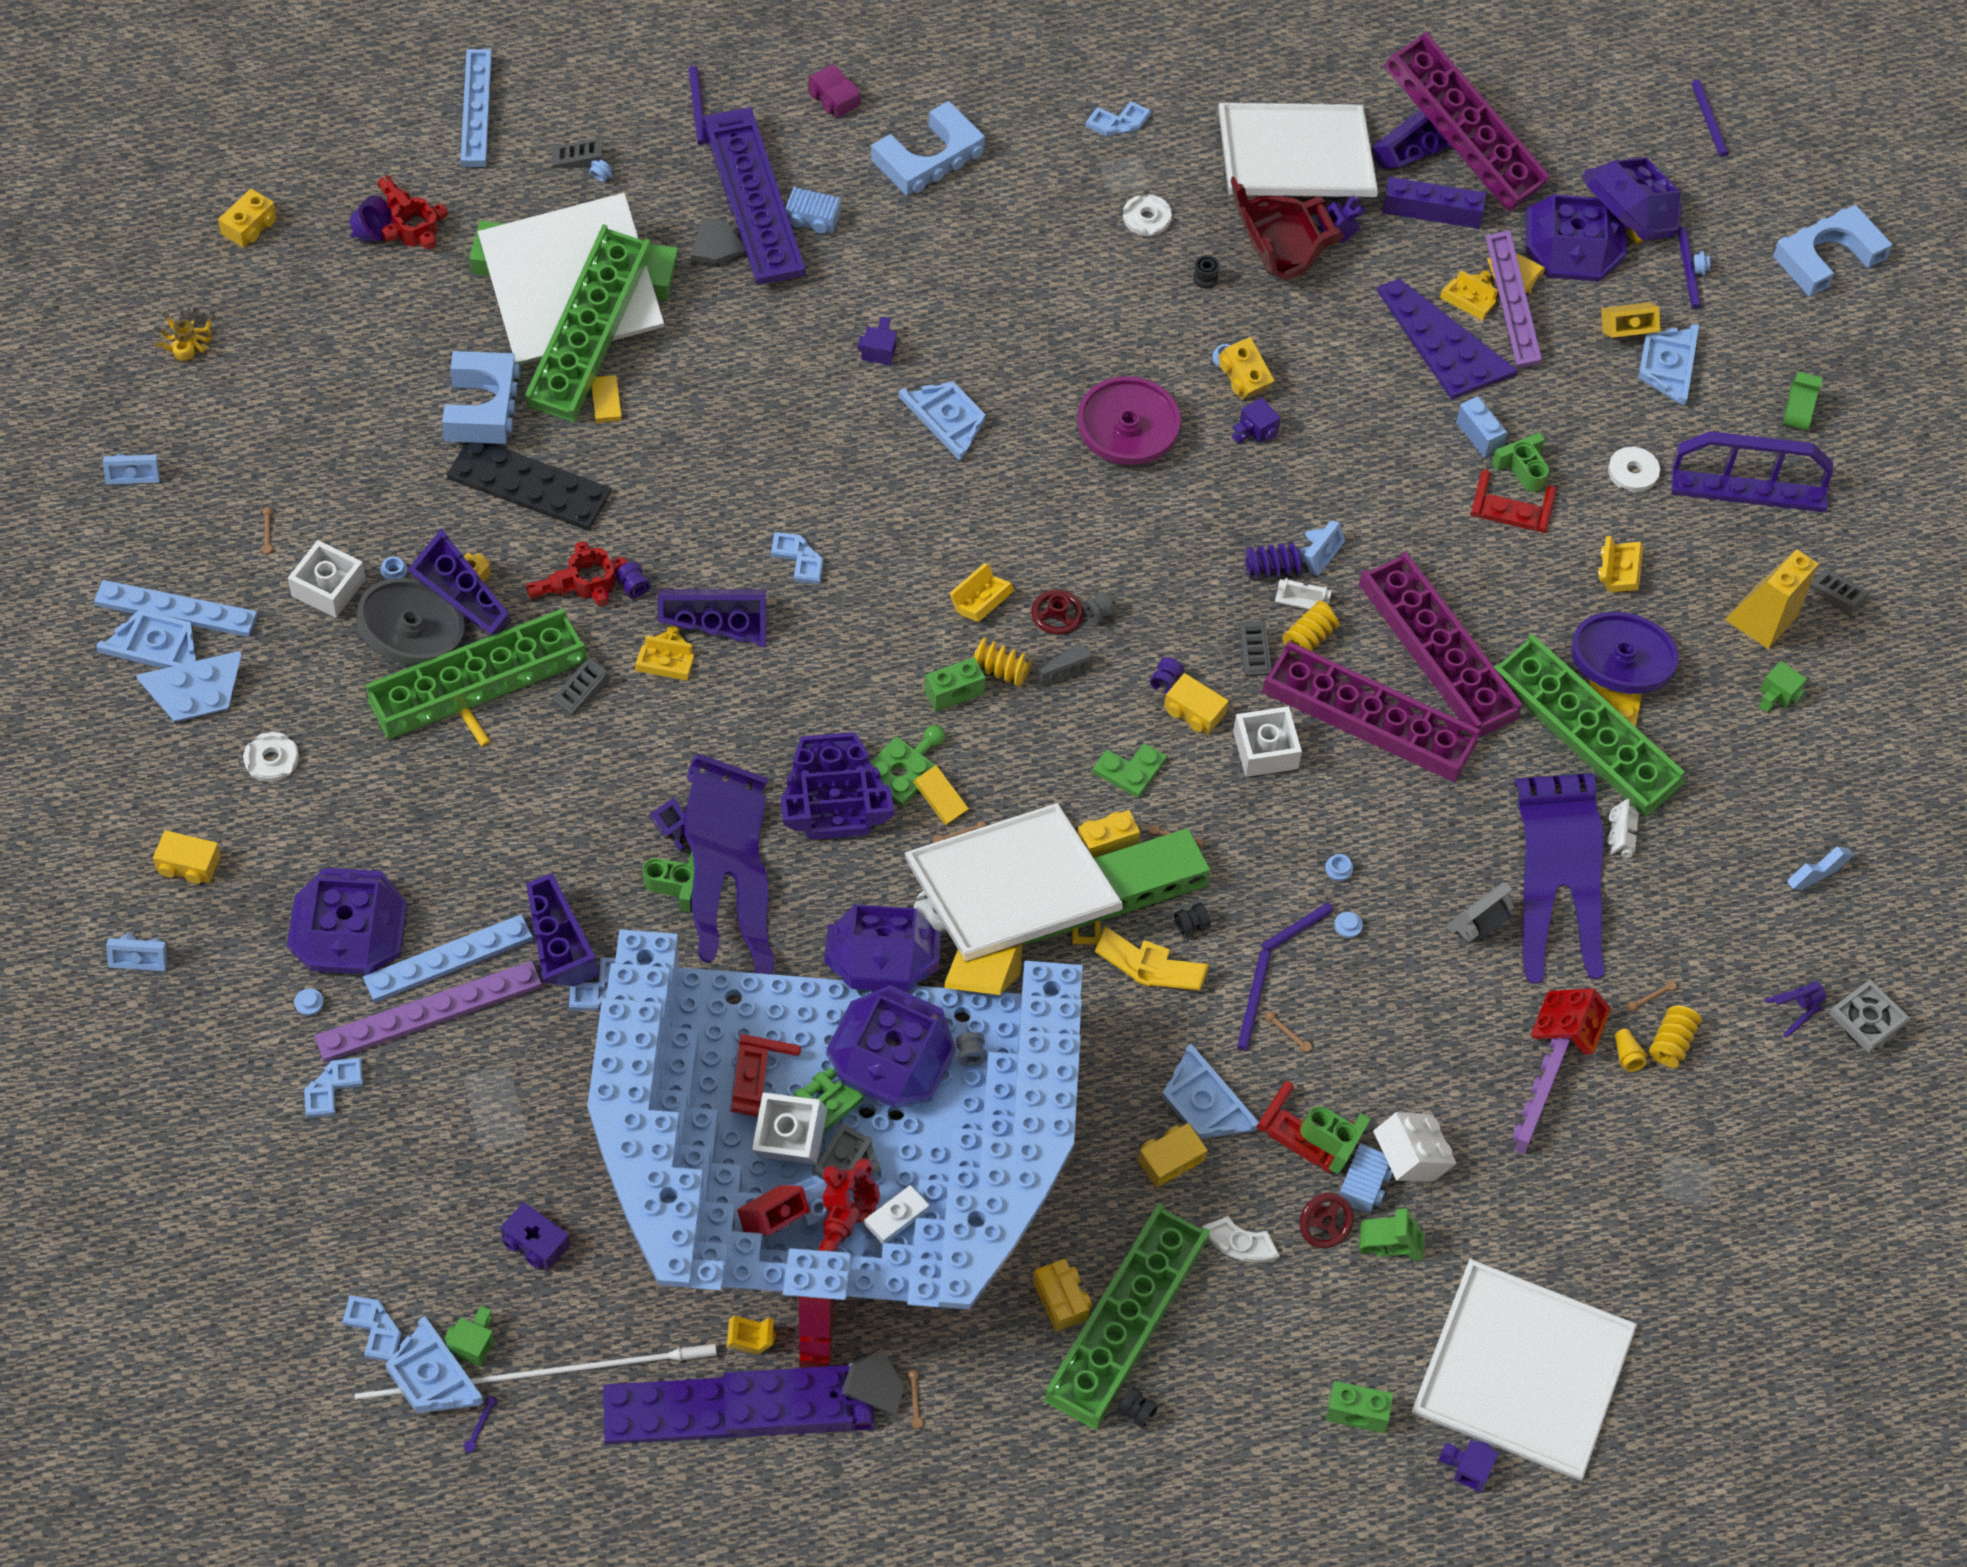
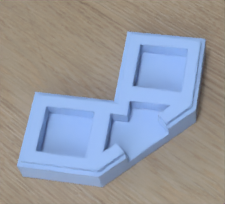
[1085,101,1151,136]
[771,532,823,584]
[1787,847,1854,890]
[569,958,616,1011]
[304,1058,363,1118]
[342,1295,402,1361]

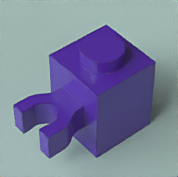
[1316,195,1367,243]
[858,317,897,366]
[1232,398,1281,444]
[648,797,685,851]
[1438,1440,1499,1493]

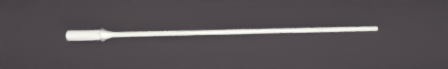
[354,1344,717,1400]

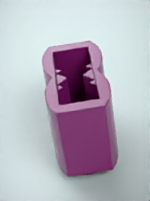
[807,64,861,118]

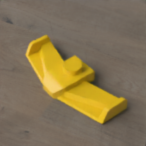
[1095,925,1210,991]

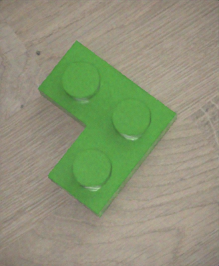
[1092,743,1167,798]

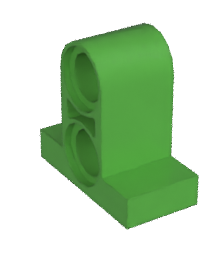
[1782,372,1823,431]
[1492,432,1549,492]
[643,851,694,913]
[1300,1106,1370,1174]
[1359,1209,1424,1261]

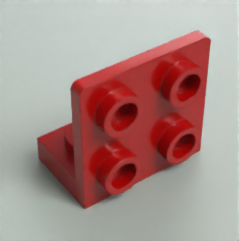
[1531,988,1611,1055]

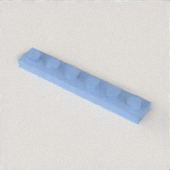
[461,49,492,167]
[94,580,258,637]
[363,914,533,1003]

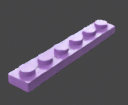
[1485,230,1542,369]
[1512,1038,1571,1154]

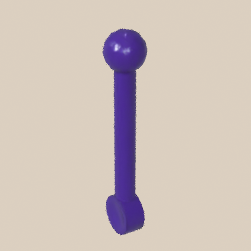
[463,1396,497,1453]

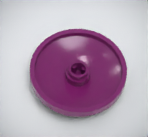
[1077,376,1181,465]

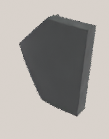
[691,217,746,267]
[813,1123,881,1180]
[841,1348,904,1416]

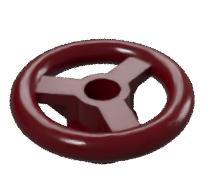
[1031,590,1084,635]
[1299,1192,1354,1249]

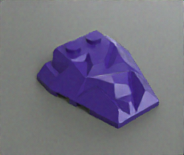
[781,732,894,840]

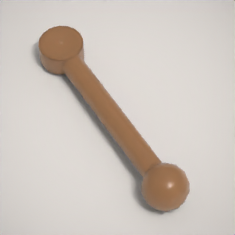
[261,507,273,554]
[932,821,987,843]
[1149,825,1204,848]
[1627,980,1677,1012]
[1265,1011,1312,1053]
[907,1369,923,1429]

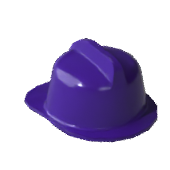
[349,195,392,242]

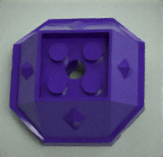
[1582,157,1682,241]
[1525,194,1626,282]
[287,868,408,975]
[824,904,941,992]
[826,985,956,1108]

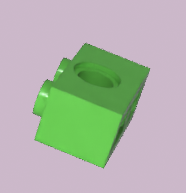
[924,657,985,712]
[1325,1381,1393,1434]

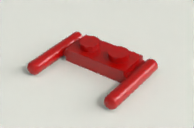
[1470,470,1557,534]
[730,1033,802,1117]
[1257,1081,1355,1173]

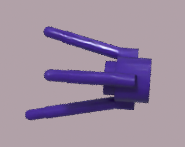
[1765,982,1826,1038]

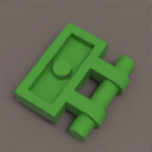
[793,1067,863,1135]

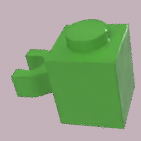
[1759,661,1807,713]
[445,1306,494,1367]

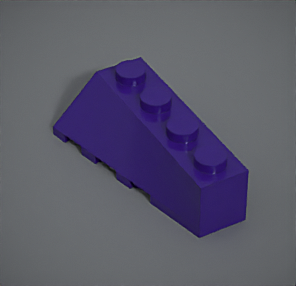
[1371,110,1451,169]
[1382,177,1486,229]
[408,528,512,636]
[658,589,766,648]
[526,873,600,987]

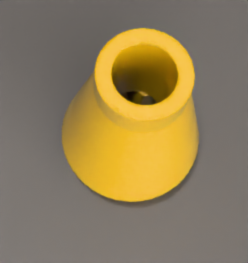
[1614,1029,1647,1072]

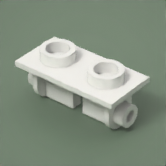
[1275,578,1332,610]
[1607,799,1639,858]

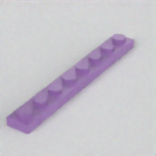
[314,961,542,1063]

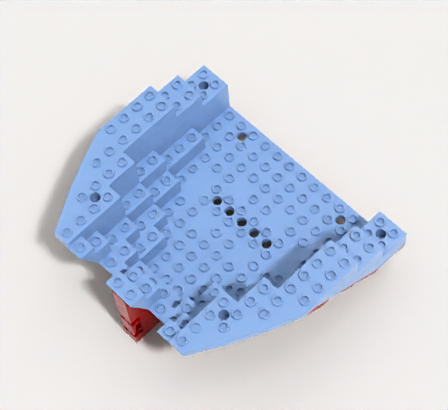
[588,929,1083,1368]

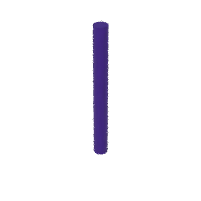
[689,66,707,145]
[1691,79,1729,157]
[1677,227,1701,309]
[1237,950,1271,1051]

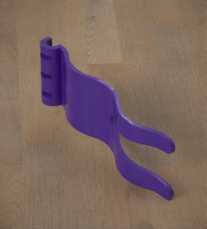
[685,753,774,975]
[1514,773,1605,984]

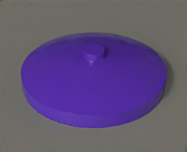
[1571,612,1679,694]

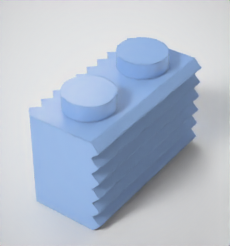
[785,187,841,234]
[1456,396,1508,457]
[1340,1143,1393,1214]

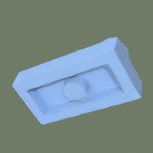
[103,453,160,485]
[1299,520,1345,576]
[106,932,167,971]

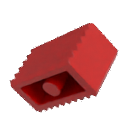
[737,1184,810,1236]

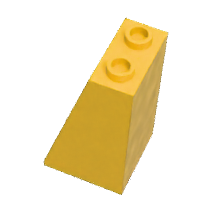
[1725,549,1819,649]

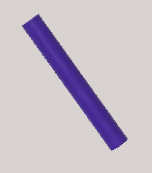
[1261,902,1333,952]

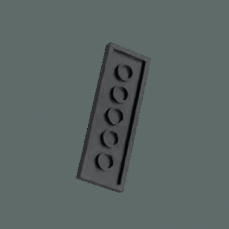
[447,442,612,531]

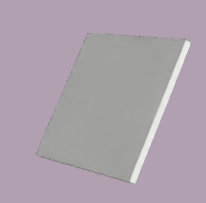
[1218,103,1378,197]
[478,193,664,366]
[905,803,1123,961]
[1411,1259,1637,1481]

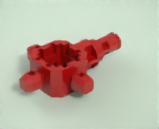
[377,175,448,250]
[525,541,628,607]
[817,1159,880,1252]

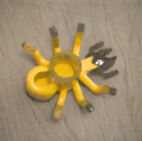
[154,307,217,361]

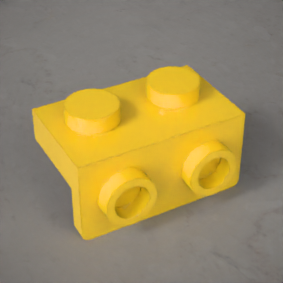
[1598,536,1643,592]
[950,563,1014,622]

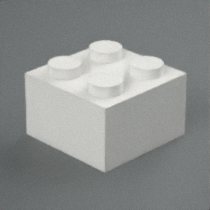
[288,540,366,618]
[1233,706,1302,777]
[752,1092,828,1165]
[1373,1112,1457,1182]

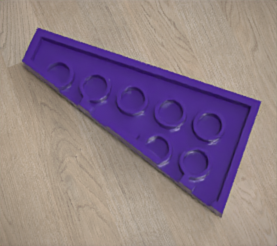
[1377,279,1518,400]

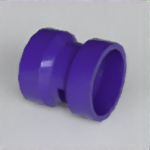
[616,562,651,599]
[1150,657,1185,694]

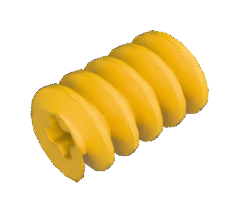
[1282,600,1339,655]
[974,637,1033,687]
[1649,1006,1702,1068]

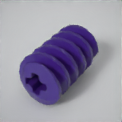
[1245,542,1302,579]

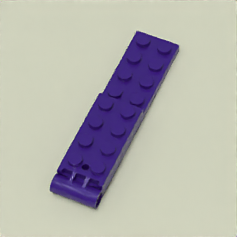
[703,107,805,285]
[603,1365,875,1445]

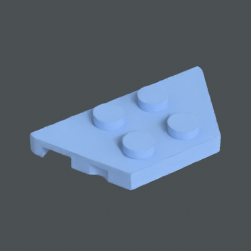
[1638,324,1699,406]
[899,382,985,461]
[96,610,196,669]
[136,651,242,722]
[1162,1044,1258,1139]
[386,1316,483,1413]

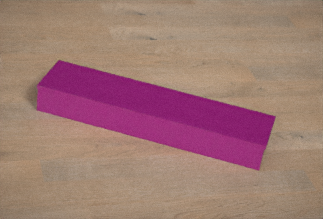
[1383,31,1550,212]
[1358,551,1522,738]
[1261,641,1480,783]

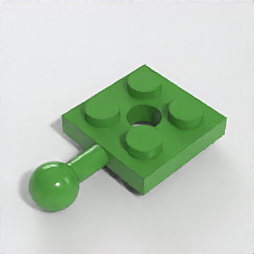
[871,725,945,807]

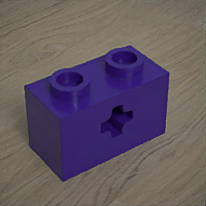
[500,1202,570,1272]

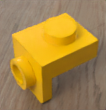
[726,1315,776,1354]

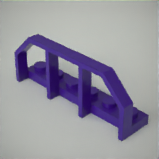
[1671,431,1833,513]

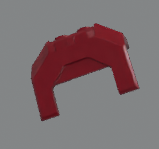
[1231,176,1343,281]

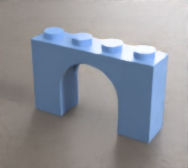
[871,101,985,196]
[1773,205,1892,297]
[442,351,520,444]

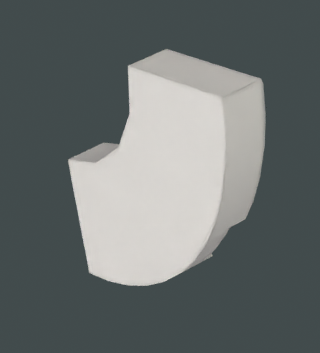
[1201,1216,1280,1263]

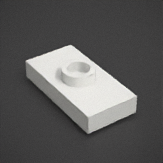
[864,1185,930,1244]

